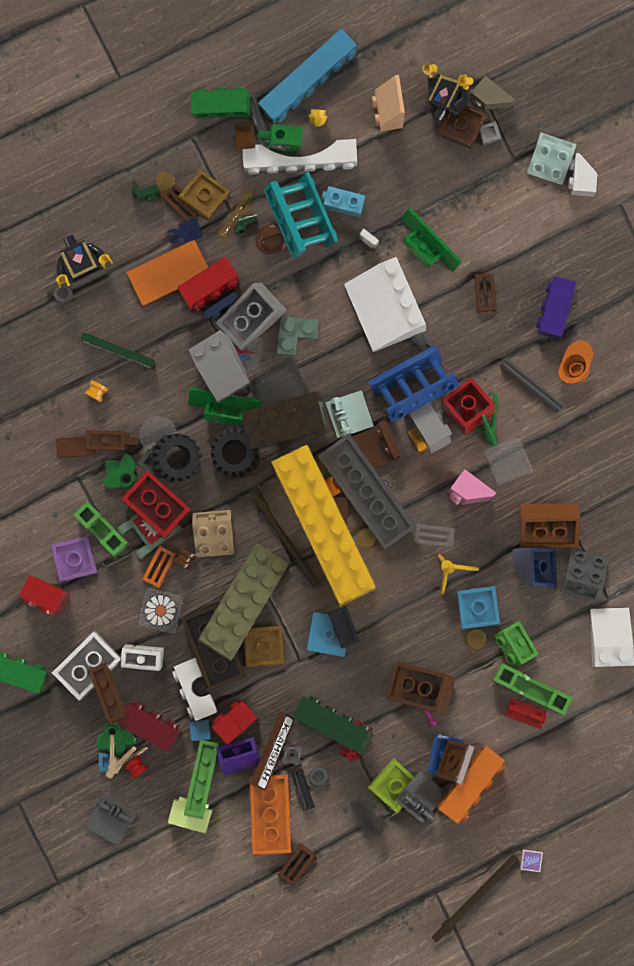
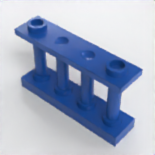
[368,345,459,423]

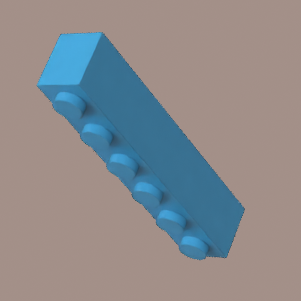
[258,28,357,124]

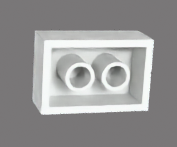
[52,632,121,701]

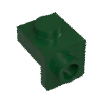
[130,181,161,203]

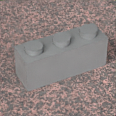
[407,392,452,454]

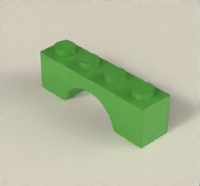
[492,663,573,715]

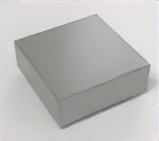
[479,121,501,146]

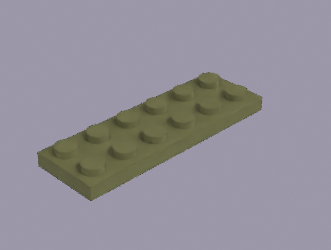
[198,543,289,661]

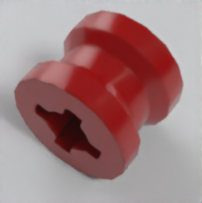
[124,755,148,779]

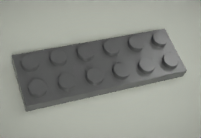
[318,433,417,549]

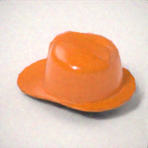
[558,340,593,384]

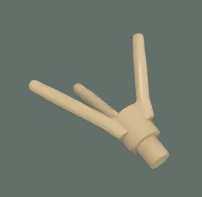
[105,734,148,779]

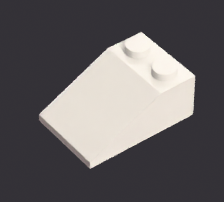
[590,608,634,667]

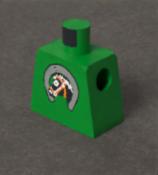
[257,124,303,155]

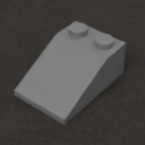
[216,283,286,350]
[189,330,251,403]

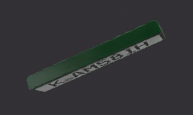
[81,332,156,369]

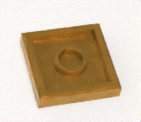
[178,170,231,221]
[244,626,285,667]

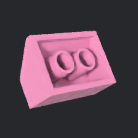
[447,469,496,505]

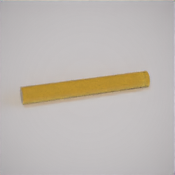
[218,189,255,239]

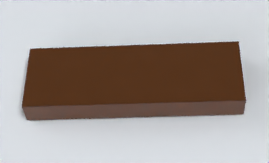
[88,662,128,725]

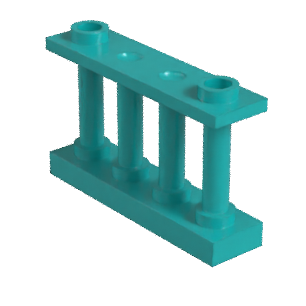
[263,172,338,259]

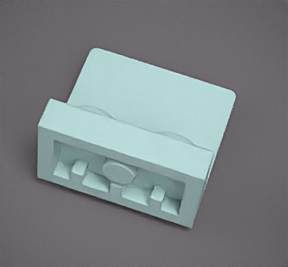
[527,133,576,185]

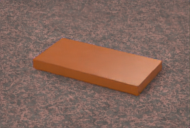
[126,240,208,307]
[249,774,291,855]

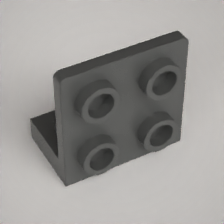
[560,549,608,602]

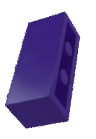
[536,276,576,340]

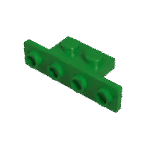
[401,208,462,272]
[188,387,265,426]

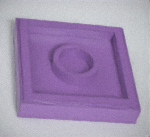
[51,536,97,582]

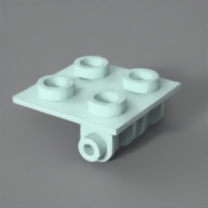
[325,390,374,438]

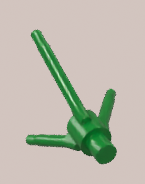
[474,393,498,447]

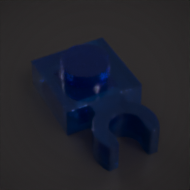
[167,218,203,243]

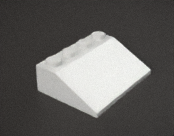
[344,257,426,352]

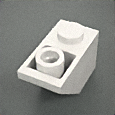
[568,153,597,197]

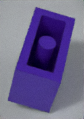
[216,737,261,776]

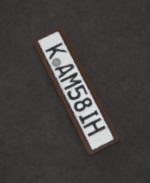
[250,711,295,791]

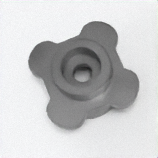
[282,745,302,765]

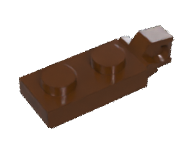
[85,430,139,451]

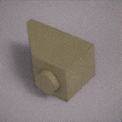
[470,76,515,110]

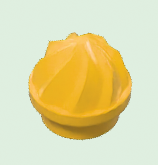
[309,109,327,127]

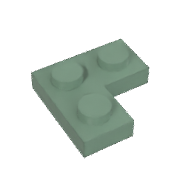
[277,316,319,357]

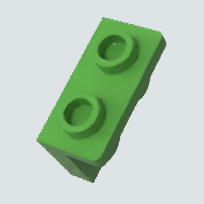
[494,621,539,668]

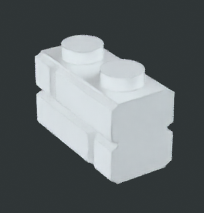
[121,644,164,671]

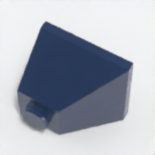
[513,548,557,587]

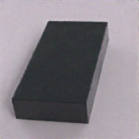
[328,606,360,649]

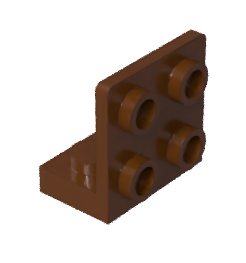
[353,420,401,469]

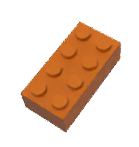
[437,745,505,824]

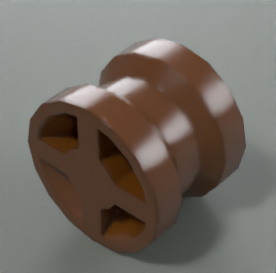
[173,547,197,570]

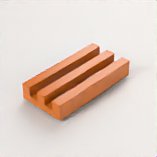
[142,546,177,588]

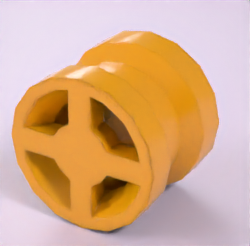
[84,380,108,402]

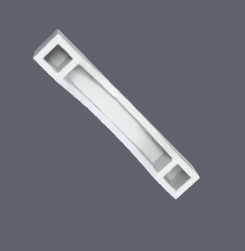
[243,139,357,175]

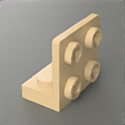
[192,510,234,557]

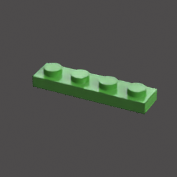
[184,740,219,819]

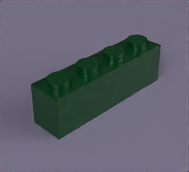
[292,696,374,755]

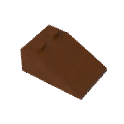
[385,662,456,716]

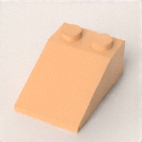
[372,75,405,131]

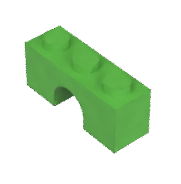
[73,501,129,557]

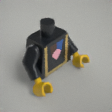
[422,64,474,122]
[56,235,113,288]

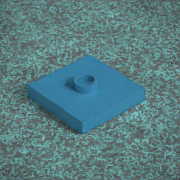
[456,586,500,629]
[307,612,346,657]

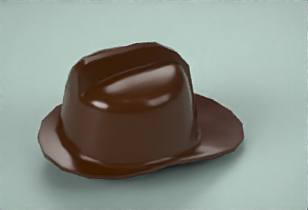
[255,223,300,255]

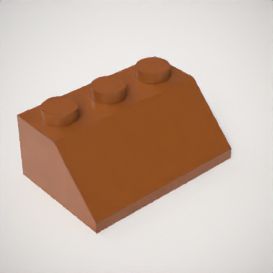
[519,503,580,548]

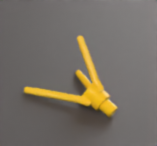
[438,554,479,595]

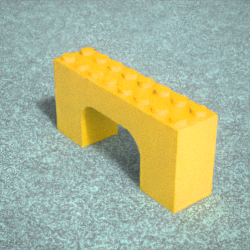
[272,445,376,606]

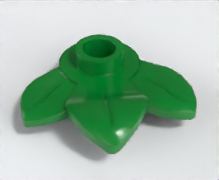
[102,454,137,489]
[96,722,136,758]

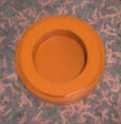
[324,476,341,496]

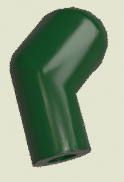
[234,213,258,236]

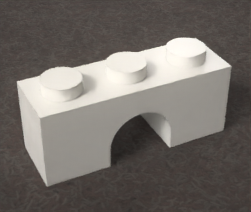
[172,658,218,721]

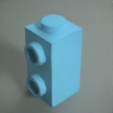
[321,186,365,218]

